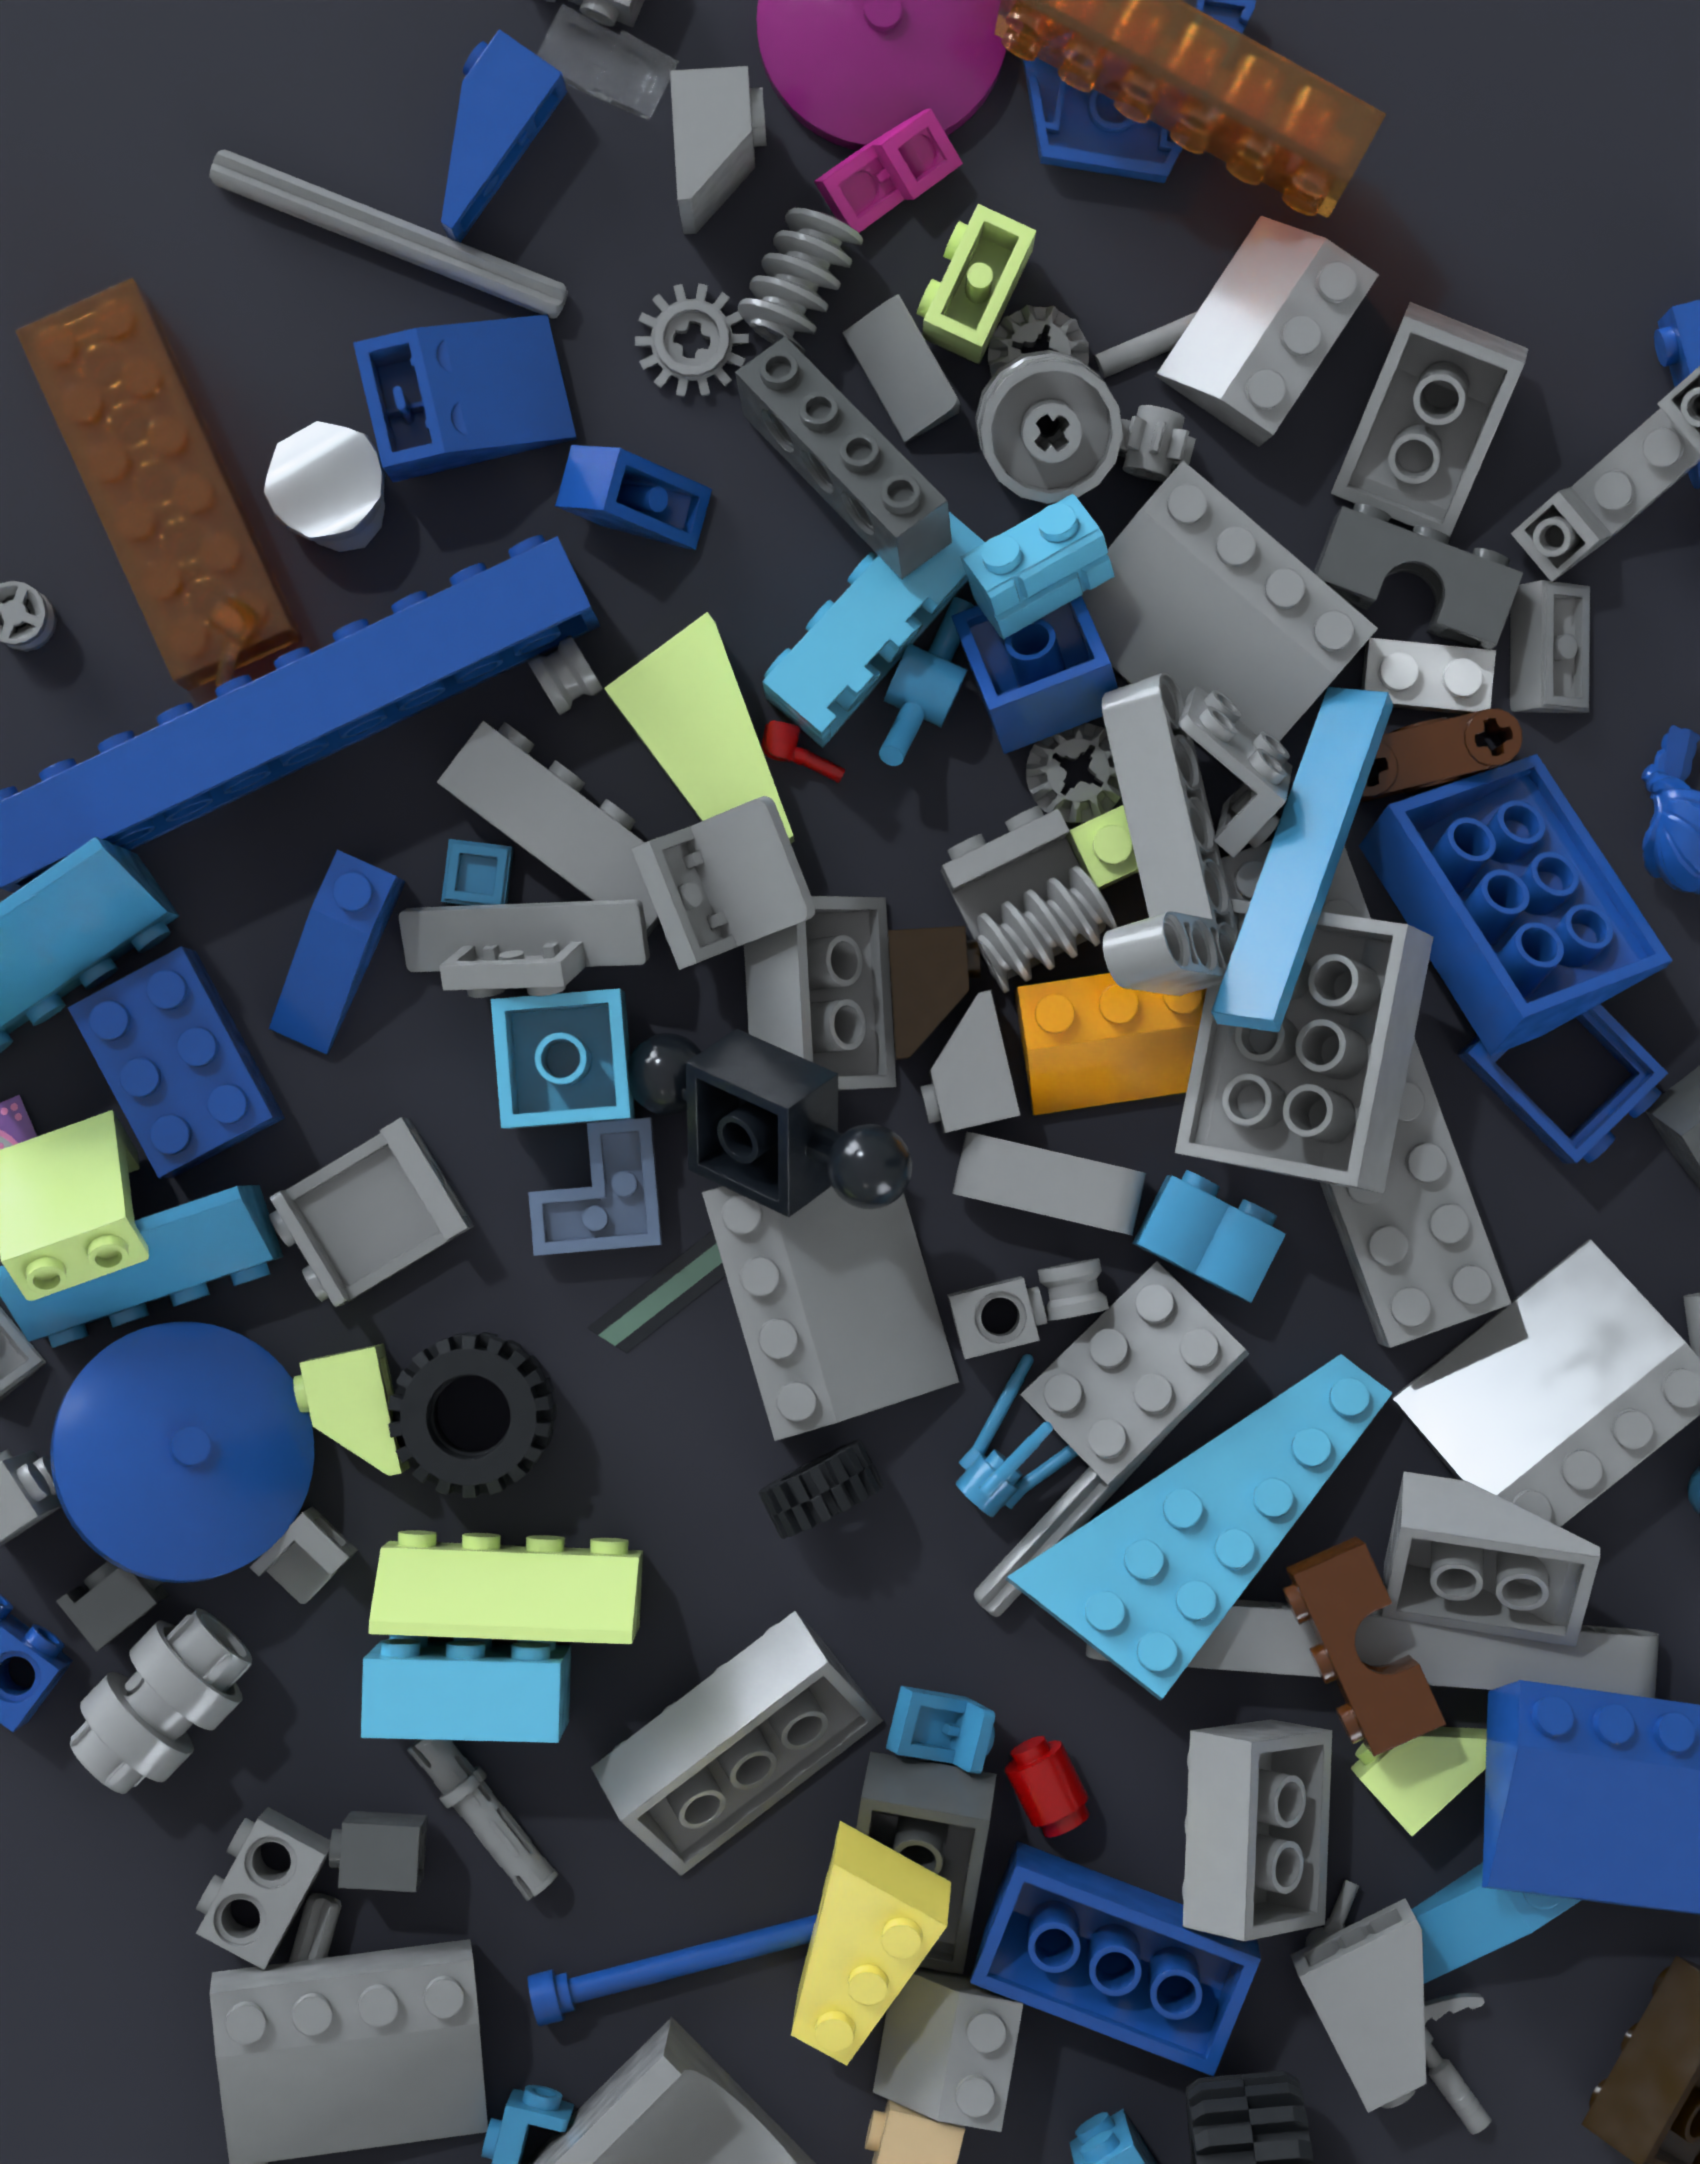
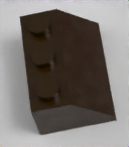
[1581,1955,1700,2164]

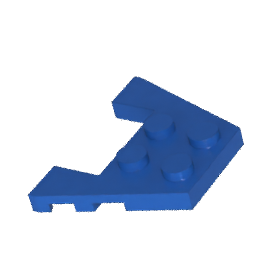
[1013,0,1256,183]

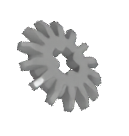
[635,283,749,397]

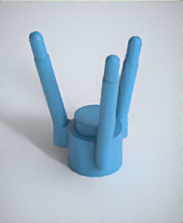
[955,1354,1078,1517]

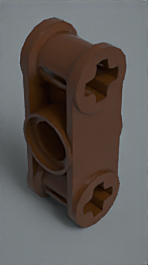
[1360,708,1522,802]

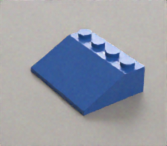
[1359,754,1673,1056]
[1482,1680,1700,1915]

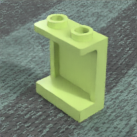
[0,1110,149,1301]

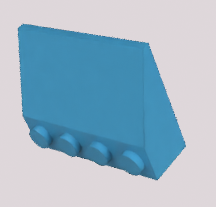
[0,837,179,1053]

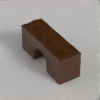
[1283,1537,1446,1756]

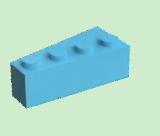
[762,511,985,748]

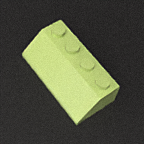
[369,1530,643,1644]

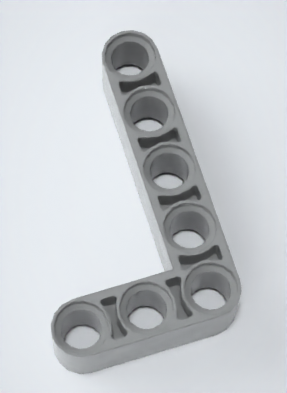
[1102,672,1239,996]

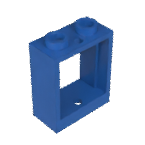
[1457,1004,1668,1164]

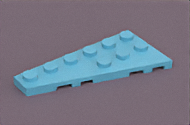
[1005,1354,1392,1700]

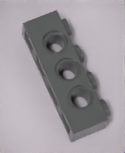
[735,336,952,579]

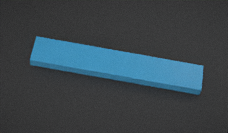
[1211,687,1394,1032]

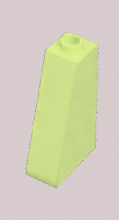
[604,612,794,844]

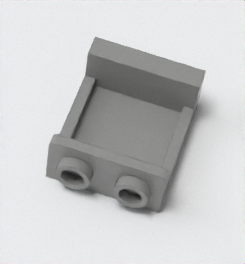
[269,1117,474,1307]

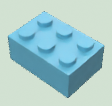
[361,1635,571,1743]

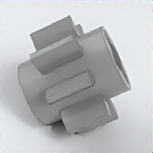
[1118,405,1196,482]

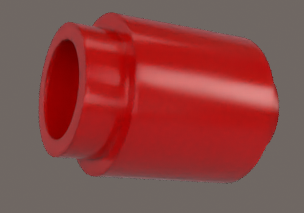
[1004,1736,1090,1838]

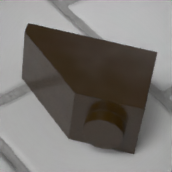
[888,926,981,1061]

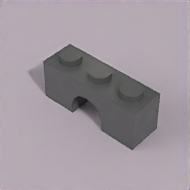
[1314,503,1523,650]

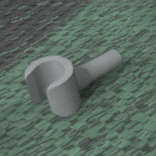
[1305,1879,1359,1947]

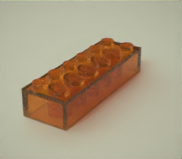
[994,0,1386,218]
[15,277,303,691]

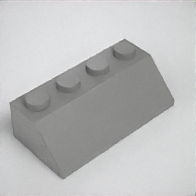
[591,1611,883,1876]

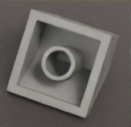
[670,66,767,234]
[873,1967,1023,2132]

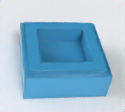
[441,839,514,906]

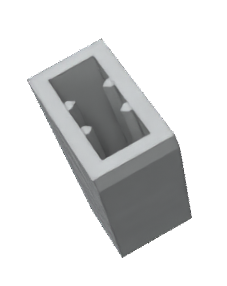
[1290,1898,1427,2113]

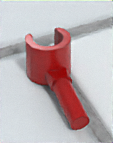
[761,720,846,783]

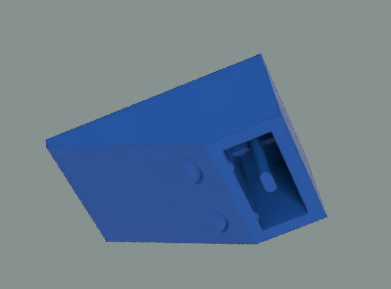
[353,314,577,483]

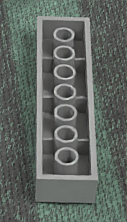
[1221,840,1512,1348]

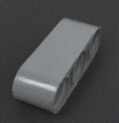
[952,1132,1147,1236]

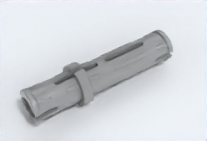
[407,1739,559,1901]

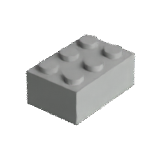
[1182,1719,1332,1941]

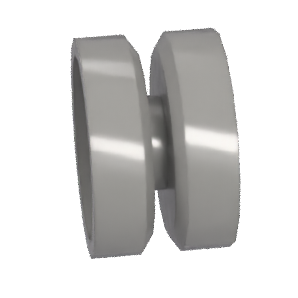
[975,350,1123,504]

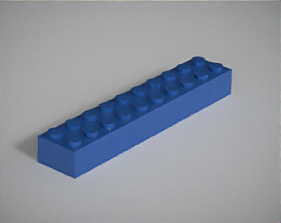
[0,535,601,893]

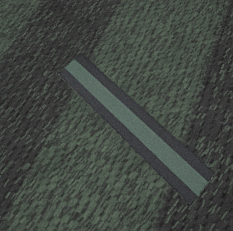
[587,1230,726,1353]

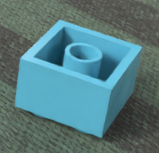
[491,988,635,1129]

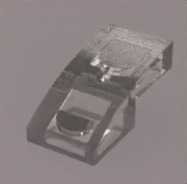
[537,3,679,120]

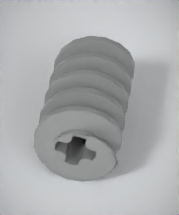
[738,208,863,354]
[976,865,1118,993]

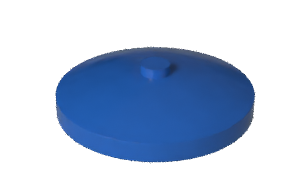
[50,1322,315,1583]

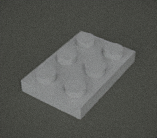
[1020,1261,1249,1489]

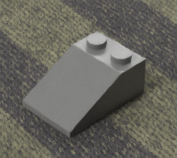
[1331,302,1528,537]
[1381,1472,1600,1647]

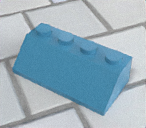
[0,1185,284,1348]

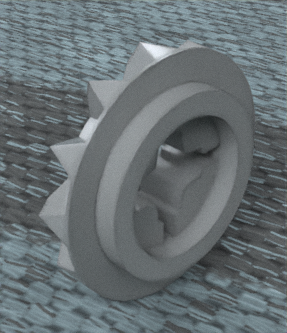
[988,305,1089,376]
[1026,723,1121,823]

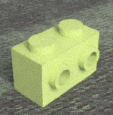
[916,204,1036,364]

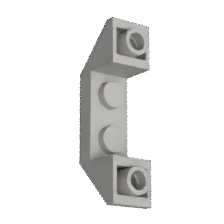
[1511,366,1700,582]

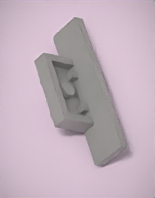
[398,899,650,998]

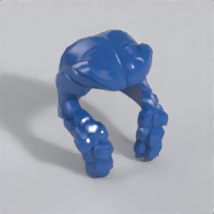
[1641,725,1700,895]

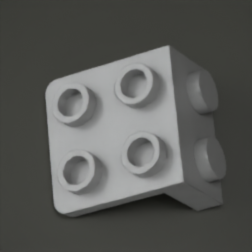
[1179,686,1293,858]
[631,796,815,970]
[940,805,1106,979]

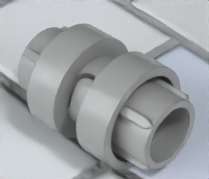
[70,1608,252,1794]

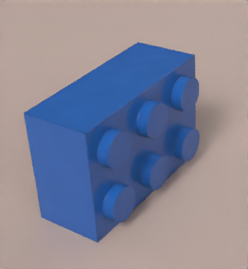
[67,946,285,1178]

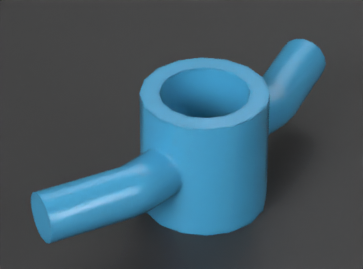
[879,597,975,766]

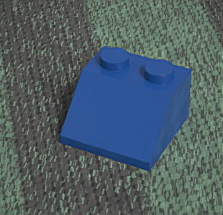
[951,595,1118,754]

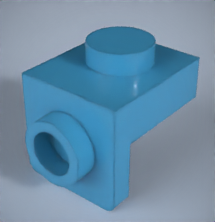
[886,1686,995,1774]
[481,2085,574,2164]

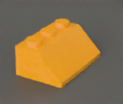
[1014,973,1207,1116]

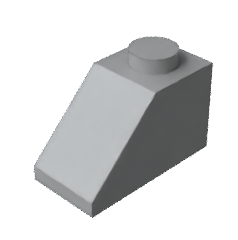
[920,990,1020,1133]

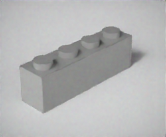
[437,721,660,938]

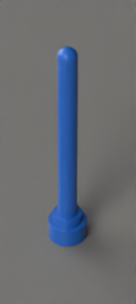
[527,1914,817,2027]

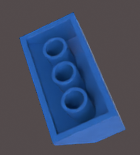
[970,1841,1261,2077]

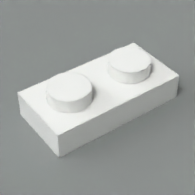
[1361,638,1496,714]

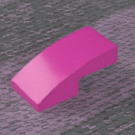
[814,108,963,233]

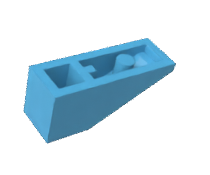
[1411,1862,1581,1984]

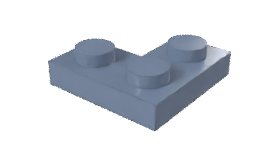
[528,1117,663,1256]

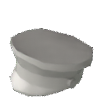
[264,421,385,552]

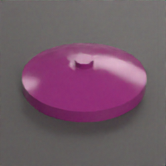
[756,0,1010,151]

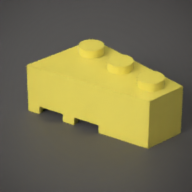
[791,1821,951,2066]

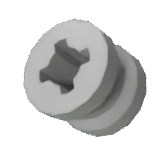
[0,581,57,652]
[527,635,603,715]
[1038,1258,1109,1321]

